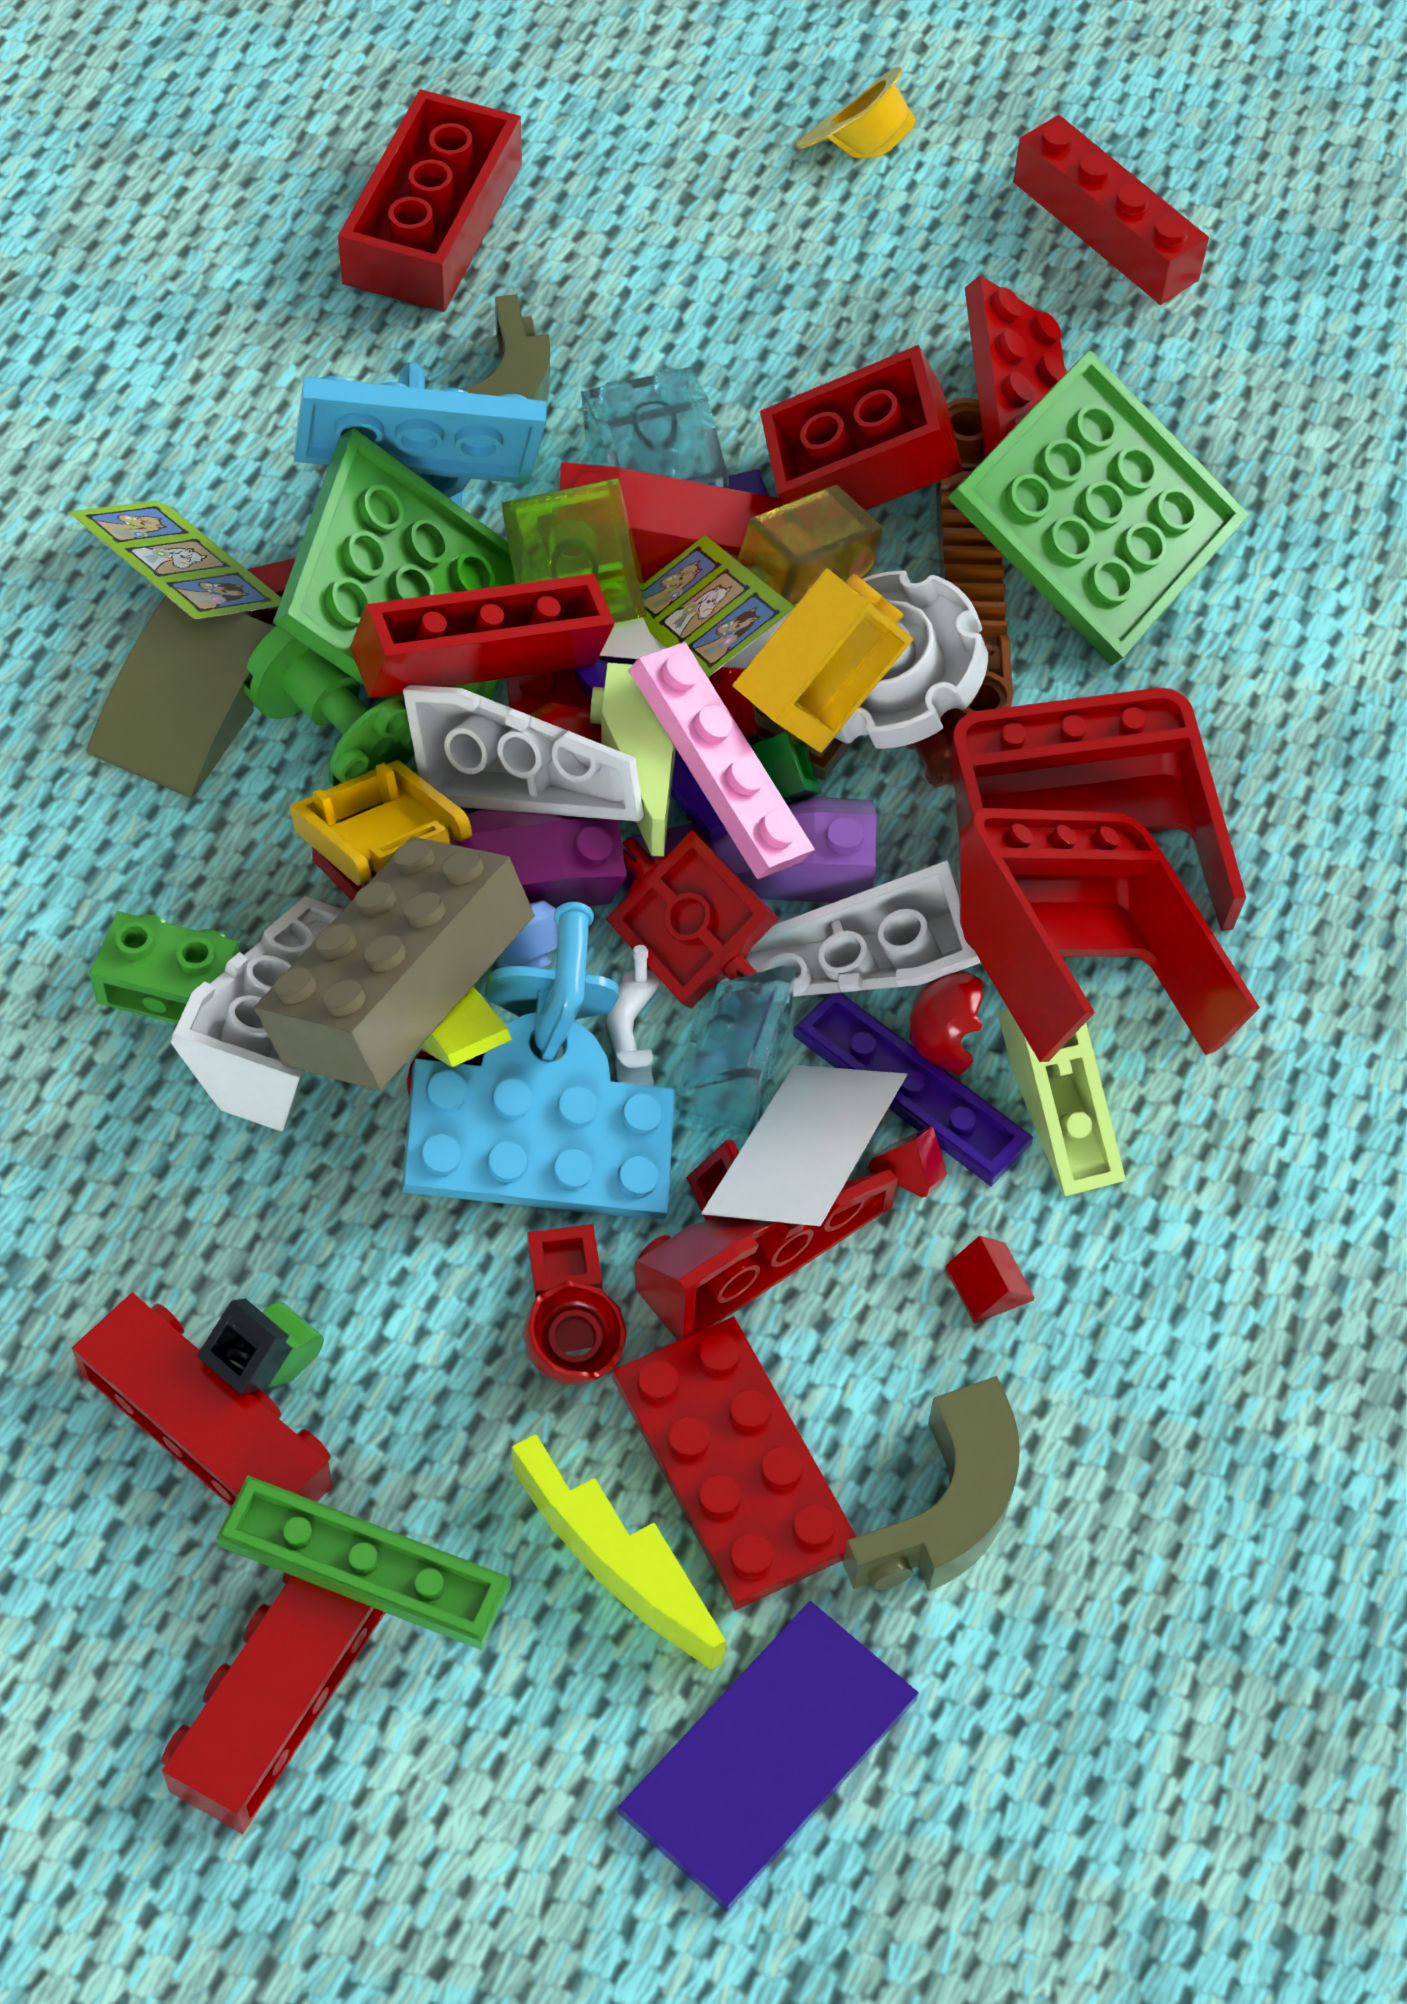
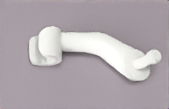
[606,945,660,1086]

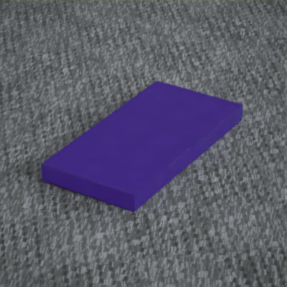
[618,1601,919,1912]

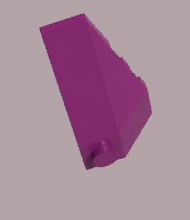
[361,809,627,908]

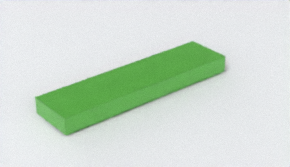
[216,1475,511,1650]

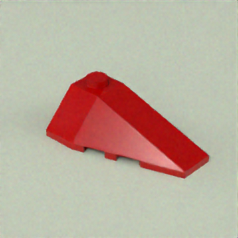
[549,462,785,598]
[635,1169,898,1341]

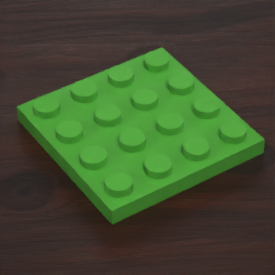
[947,349,1250,665]
[273,427,534,700]

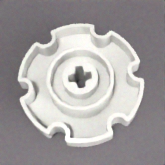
[834,570,988,749]

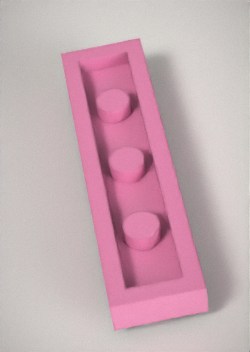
[628,642,815,880]

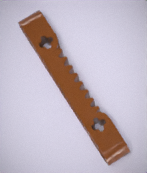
[936,398,1013,738]

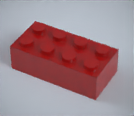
[338,89,522,312]

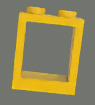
[732,568,914,753]

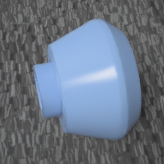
[494,900,558,968]

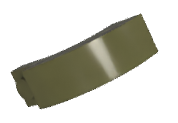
[460,294,550,402]
[843,1376,1020,1591]

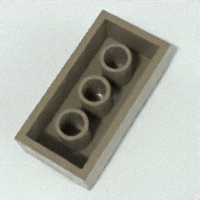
[254,837,535,1091]

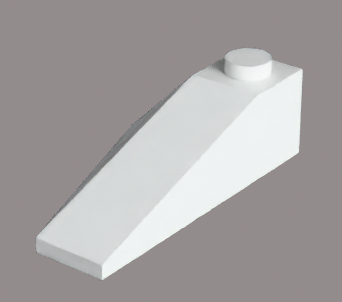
[403,685,644,822]
[720,860,981,1003]
[171,896,343,1132]

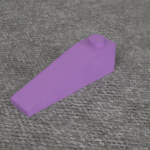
[623,797,877,903]

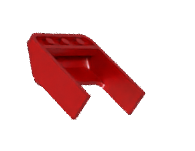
[951,688,1246,931]
[959,808,1260,1062]

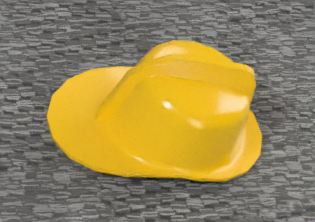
[796,67,916,158]

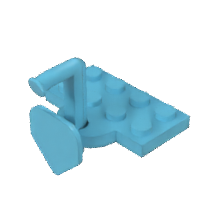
[294,362,547,507]
[401,902,675,1219]

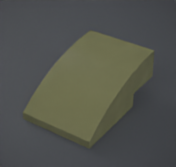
[86,596,275,799]

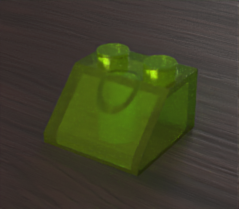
[501,478,647,623]

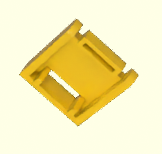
[289,760,472,886]

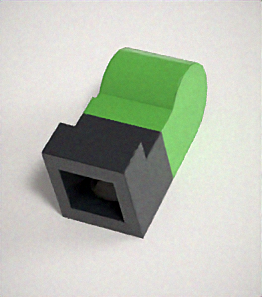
[197,1298,324,1395]

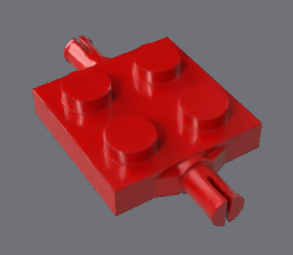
[606,830,779,1009]

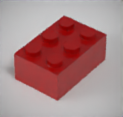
[760,345,964,536]

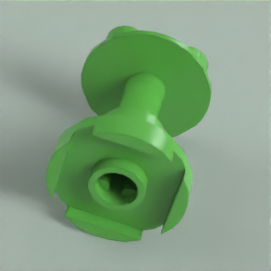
[243,626,415,787]

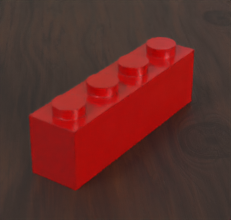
[1013,115,1209,305]
[350,574,615,698]
[71,1292,333,1507]
[162,1573,386,1834]

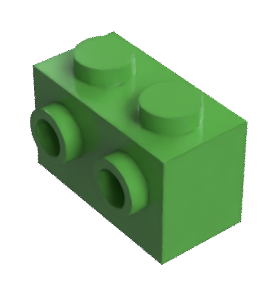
[89,911,240,1024]

